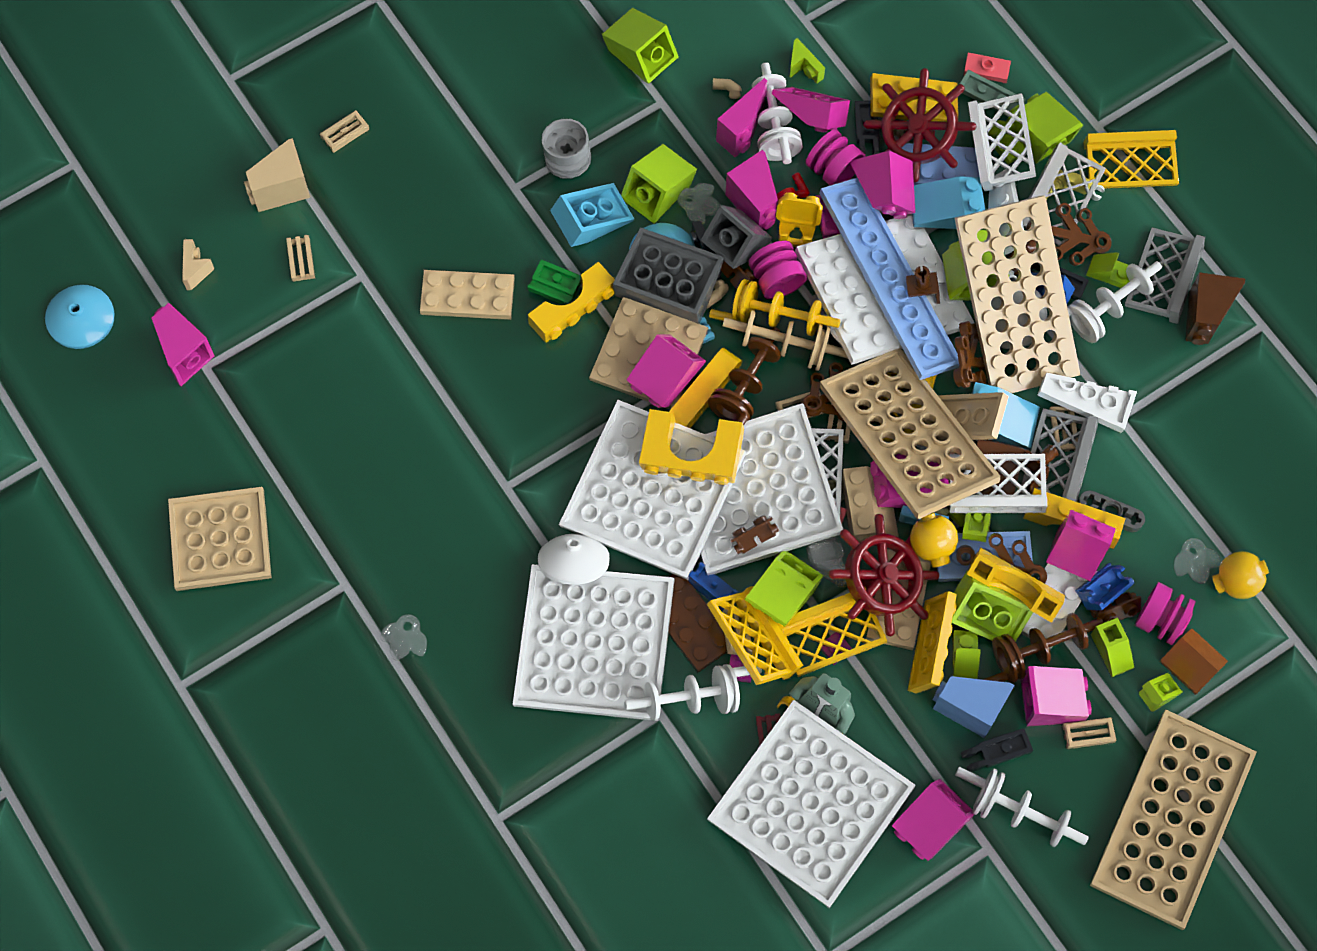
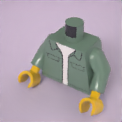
[777,673,855,734]

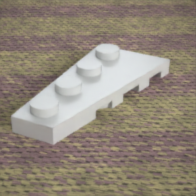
[988,169,1024,255]
[1037,373,1137,433]

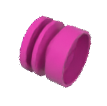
[806,129,865,186]
[749,241,807,299]
[1135,582,1196,645]

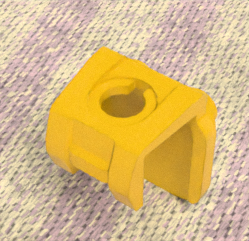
[776,193,823,248]

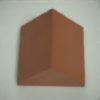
[1159,629,1228,695]

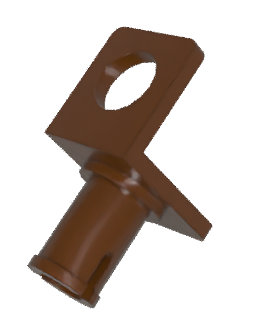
[906,266,940,304]
[1022,444,1059,494]

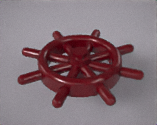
[864,68,977,183]
[828,514,939,637]

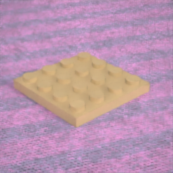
[589,297,708,410]
[168,487,272,591]

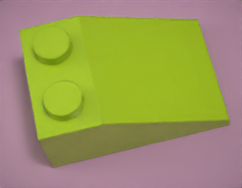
[951,570,1033,642]

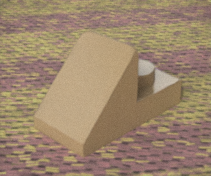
[183,239,214,290]

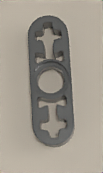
[1078,491,1145,532]

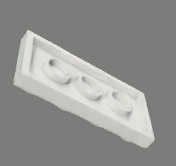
[1021,563,1098,650]

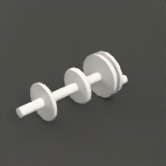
[751,63,803,164]
[1067,261,1162,343]
[624,664,762,721]
[955,767,1088,847]

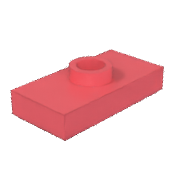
[964,53,1011,83]

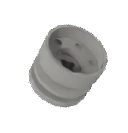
[542,119,591,178]

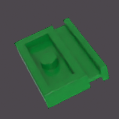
[527,260,581,305]

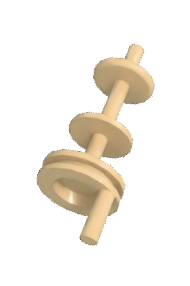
[722,310,848,371]

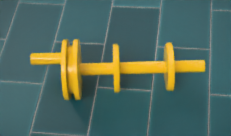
[709,279,840,336]

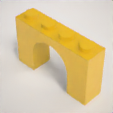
[639,409,744,485]

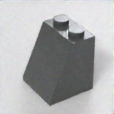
[701,205,773,269]

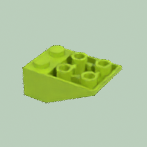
[745,551,824,627]

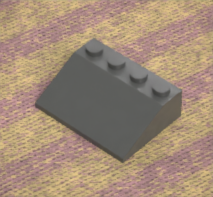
[613,227,724,324]

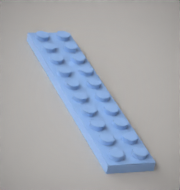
[819,178,959,380]

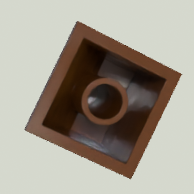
[1185,272,1245,345]
[968,439,1025,495]

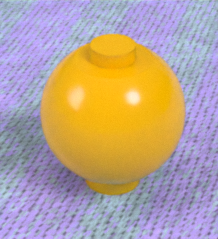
[910,512,958,567]
[1212,551,1269,599]

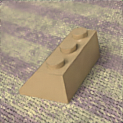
[842,466,898,542]

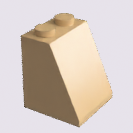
[244,138,310,212]

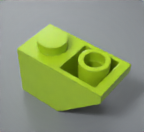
[1091,618,1134,677]

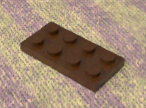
[668,574,727,673]

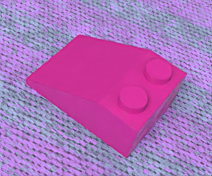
[716,78,767,157]
[772,87,850,132]

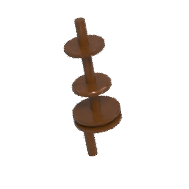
[708,327,781,426]
[982,613,1104,683]

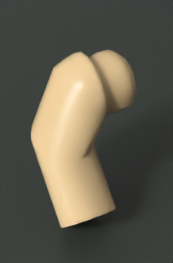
[713,78,742,99]
[707,279,728,309]

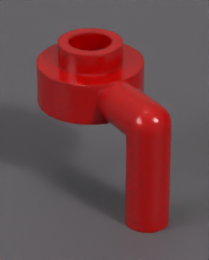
[777,172,810,205]

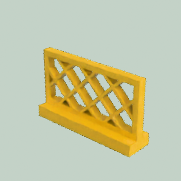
[1084,130,1179,189]
[707,586,803,685]
[777,587,887,677]

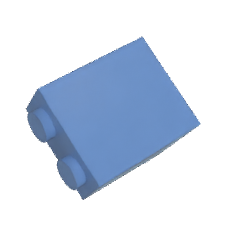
[933,676,1014,738]

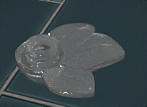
[678,183,721,224]
[1174,538,1221,584]
[380,615,427,661]

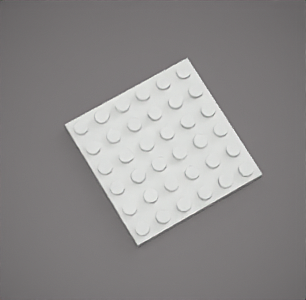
[795,214,974,365]
[559,400,746,580]
[701,403,843,575]
[513,564,674,721]
[707,700,916,908]

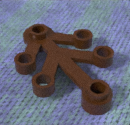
[1026,203,1112,266]
[953,321,986,388]
[801,362,873,421]
[956,533,1047,584]

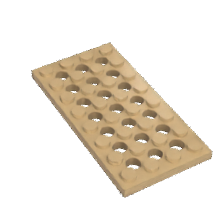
[954,195,1080,393]
[820,348,1001,520]
[1090,710,1257,930]

